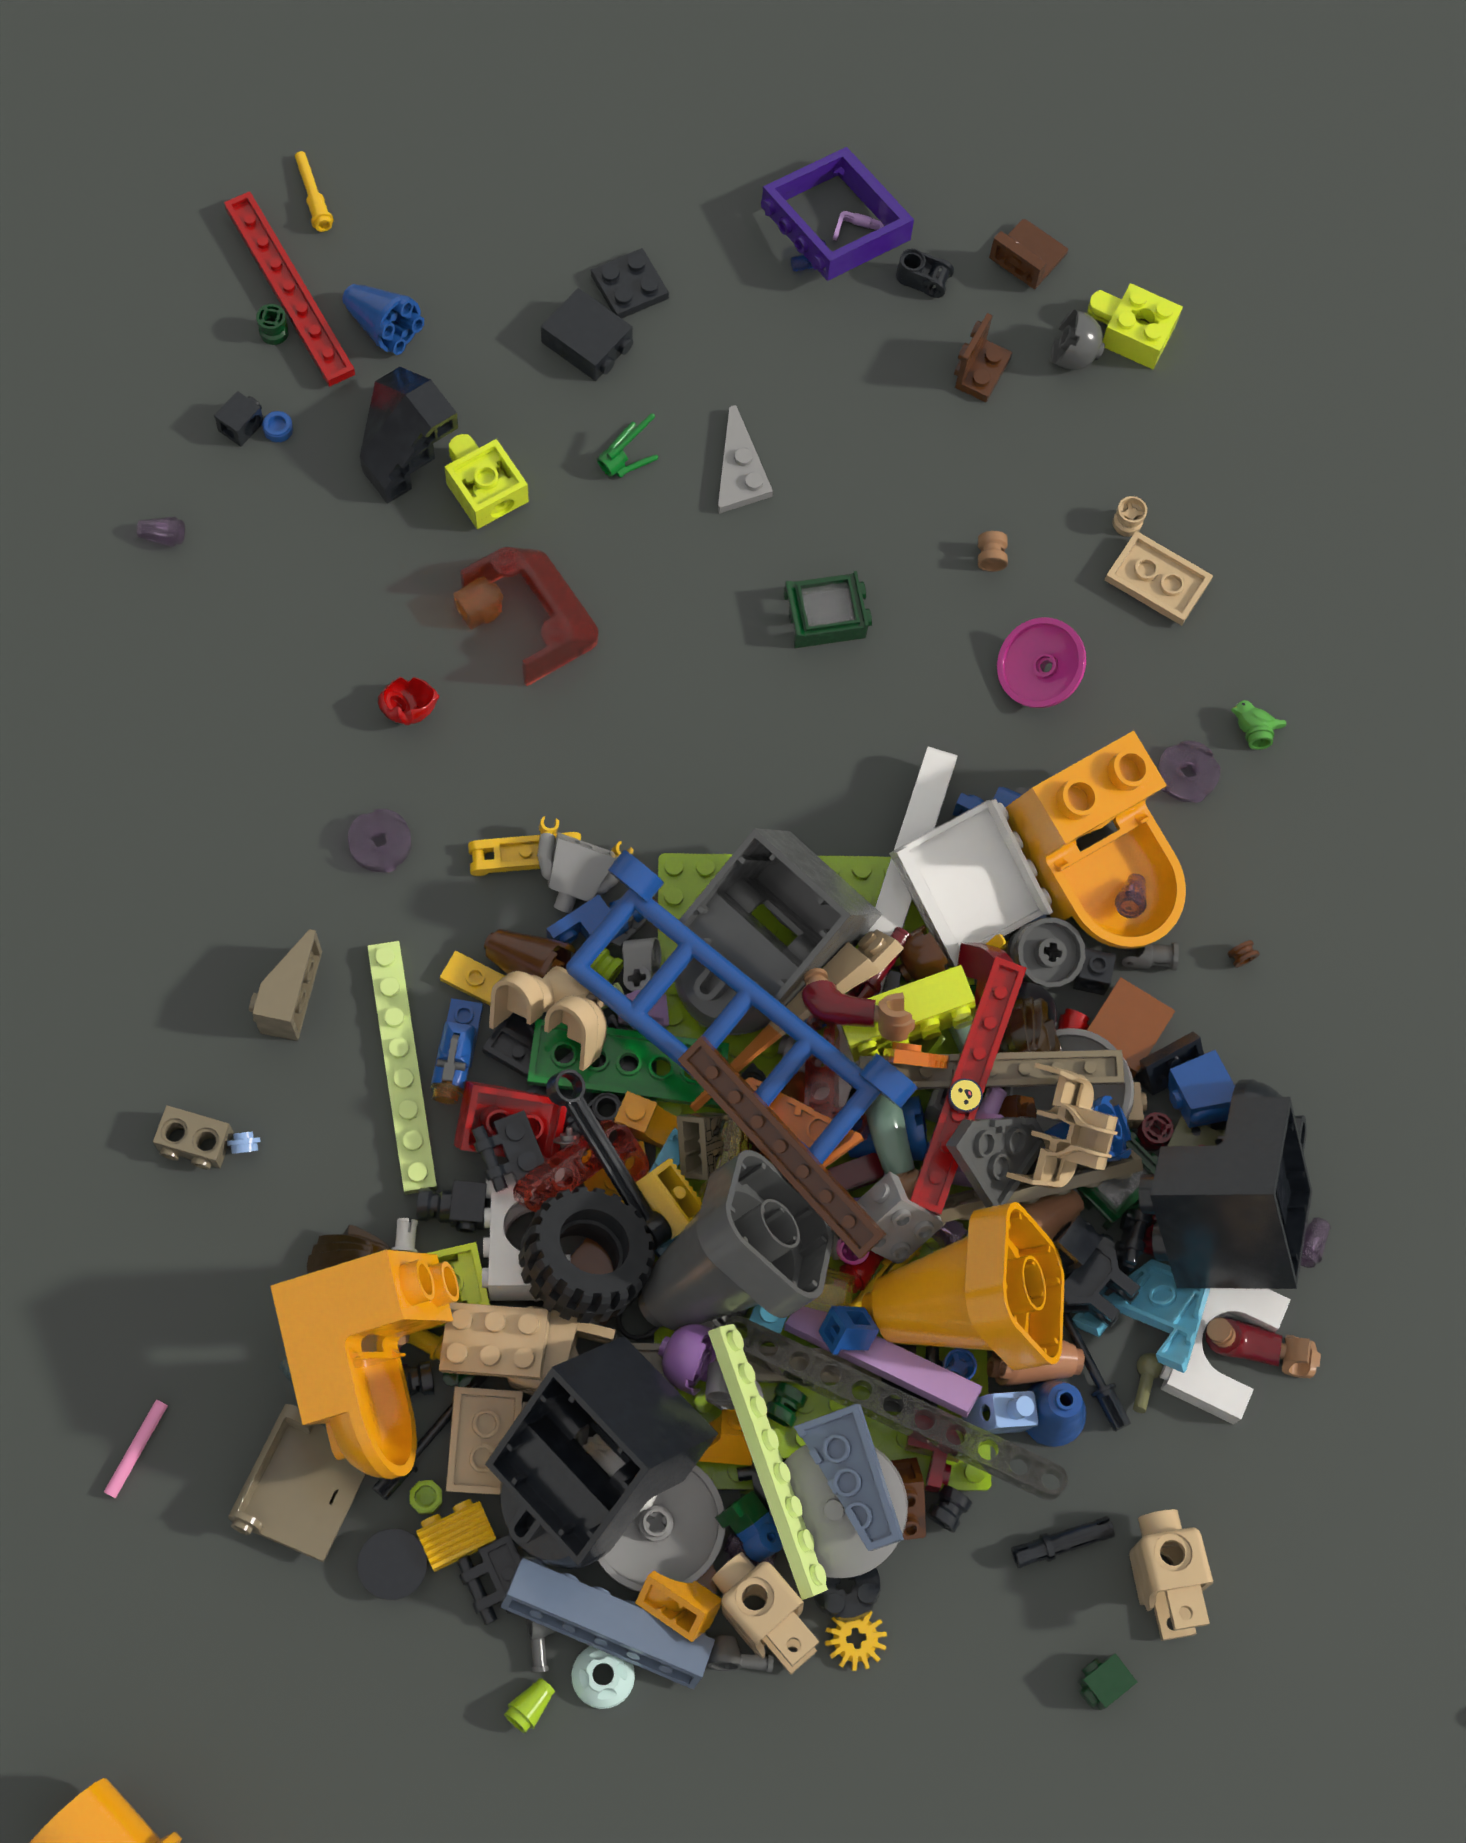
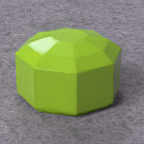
[410,1480,442,1515]

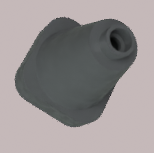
[638,1150,833,1331]

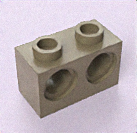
[153,1105,234,1170]

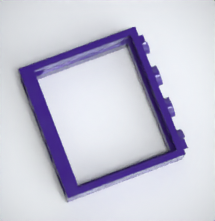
[761,147,914,281]

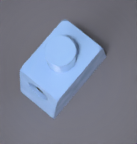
[962,1391,1038,1436]

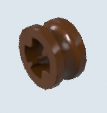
[1227,940,1260,968]

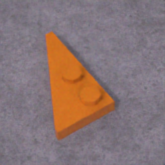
[745,1077,864,1167]

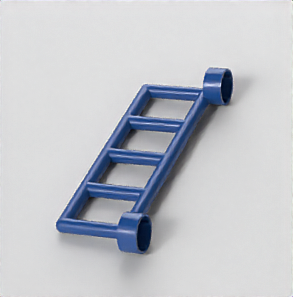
[566,850,918,1164]

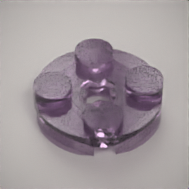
[1157,741,1220,803]
[348,809,412,873]

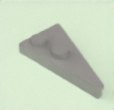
[718,405,773,514]

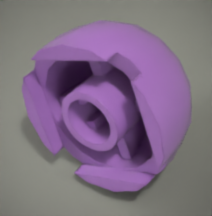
[658,1324,716,1396]

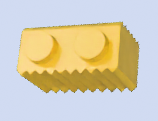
[636,1158,702,1240]
[416,1499,497,1572]

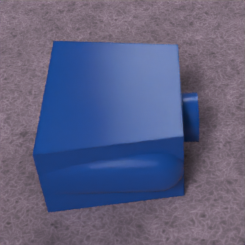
[1168,1050,1235,1128]

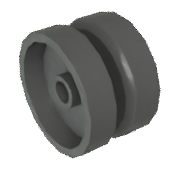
[1006,918,1086,989]

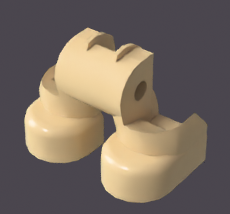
[489,966,607,1071]
[1006,1063,1118,1189]

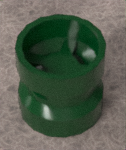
[256,304,289,345]
[766,1381,808,1428]

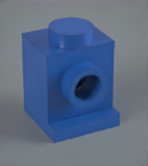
[818,1306,879,1355]

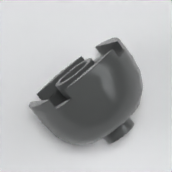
[1051,309,1105,370]

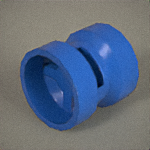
[942,1348,977,1380]

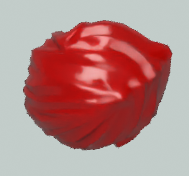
[378,677,439,725]

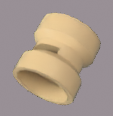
[1113,496,1147,537]

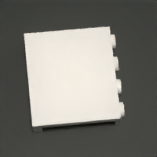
[889,799,1053,966]

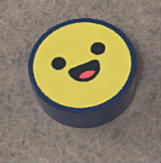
[948,1078,983,1114]

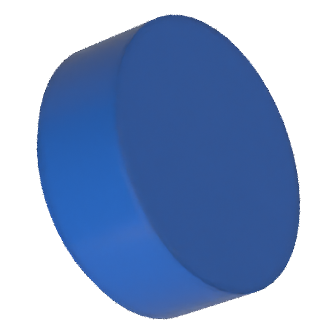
[262,411,293,442]

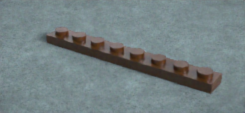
[678,1036,887,1259]

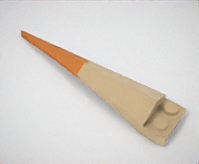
[689,929,904,1112]

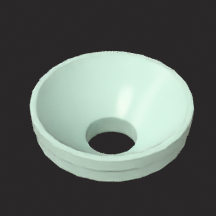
[571,1646,635,1709]

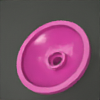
[997,617,1086,708]

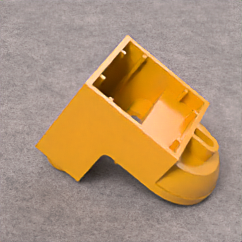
[1005,731,1186,949]
[270,1249,459,1479]

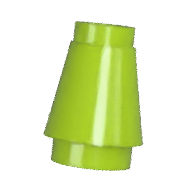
[504,1678,555,1733]

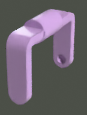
[833,211,884,241]

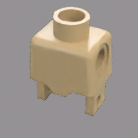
[508,1306,616,1395]
[1129,1509,1213,1641]
[711,1552,819,1675]

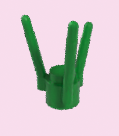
[596,413,658,478]

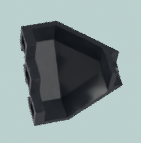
[360,367,458,504]

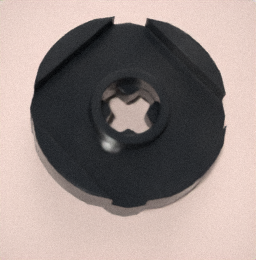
[813,1568,881,1622]

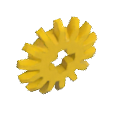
[825,1611,887,1671]

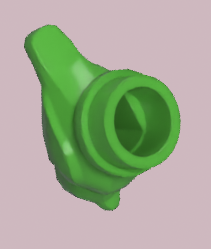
[1231,700,1286,750]

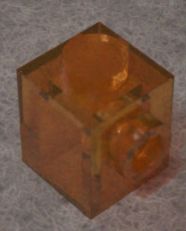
[453,575,503,630]

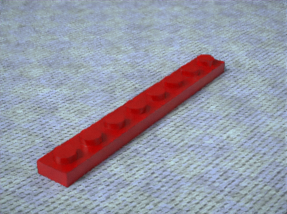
[224,191,355,387]
[910,956,1027,1216]

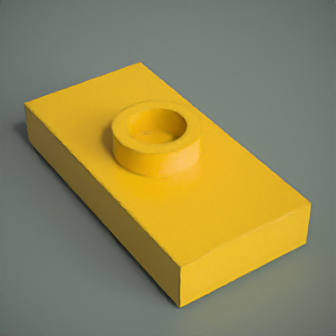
[440,950,505,1006]

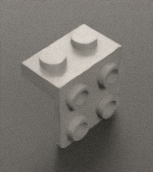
[857,1171,943,1264]

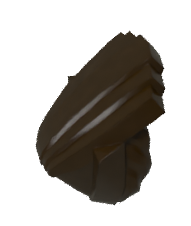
[998,997,1062,1053]
[307,1224,391,1274]

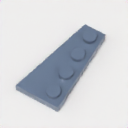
[794,1404,904,1551]

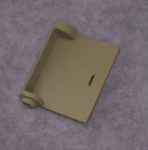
[228,1404,366,1563]

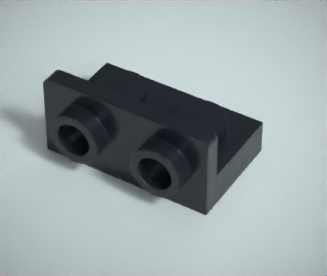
[1136,1031,1204,1095]

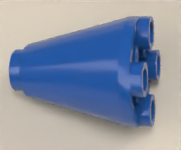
[342,284,425,355]

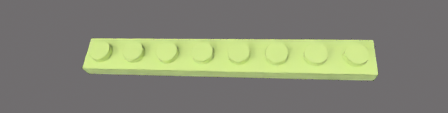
[367,941,437,1195]
[708,1324,828,1600]

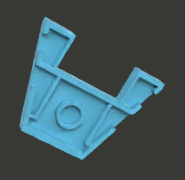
[1072,1259,1210,1373]

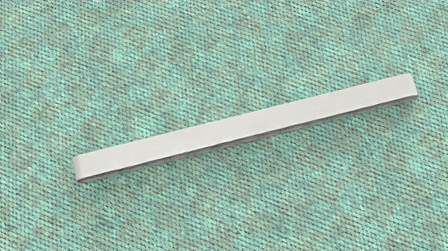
[810,746,958,1168]

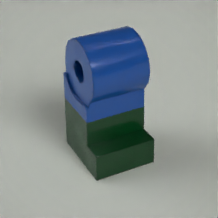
[715,1490,783,1562]

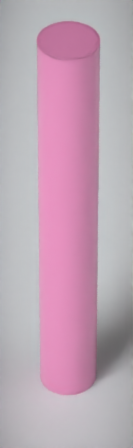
[104,1399,168,1499]

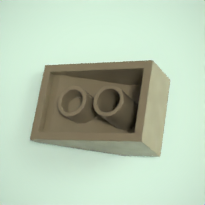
[249,929,322,1041]

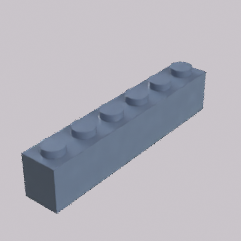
[501,1557,715,1690]

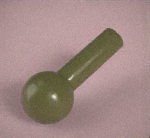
[1133,1353,1163,1413]

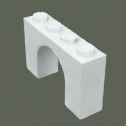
[482,1165,573,1301]
[1160,1288,1291,1425]

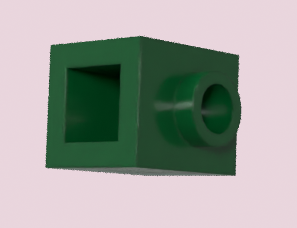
[1078,1653,1137,1710]

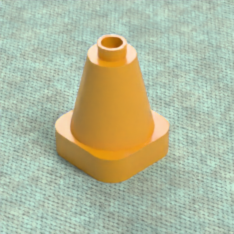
[862,1202,1064,1370]

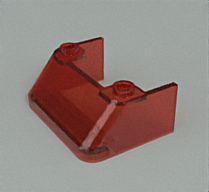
[460,547,599,686]

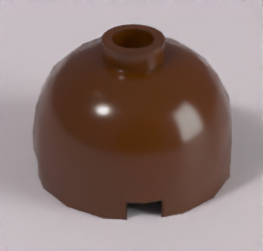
[897,925,949,983]

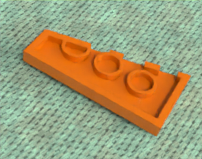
[883,1042,949,1069]

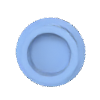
[227,1131,261,1154]

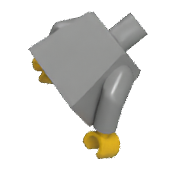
[537,816,634,913]

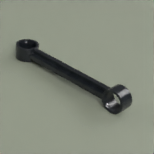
[546,1069,672,1251]

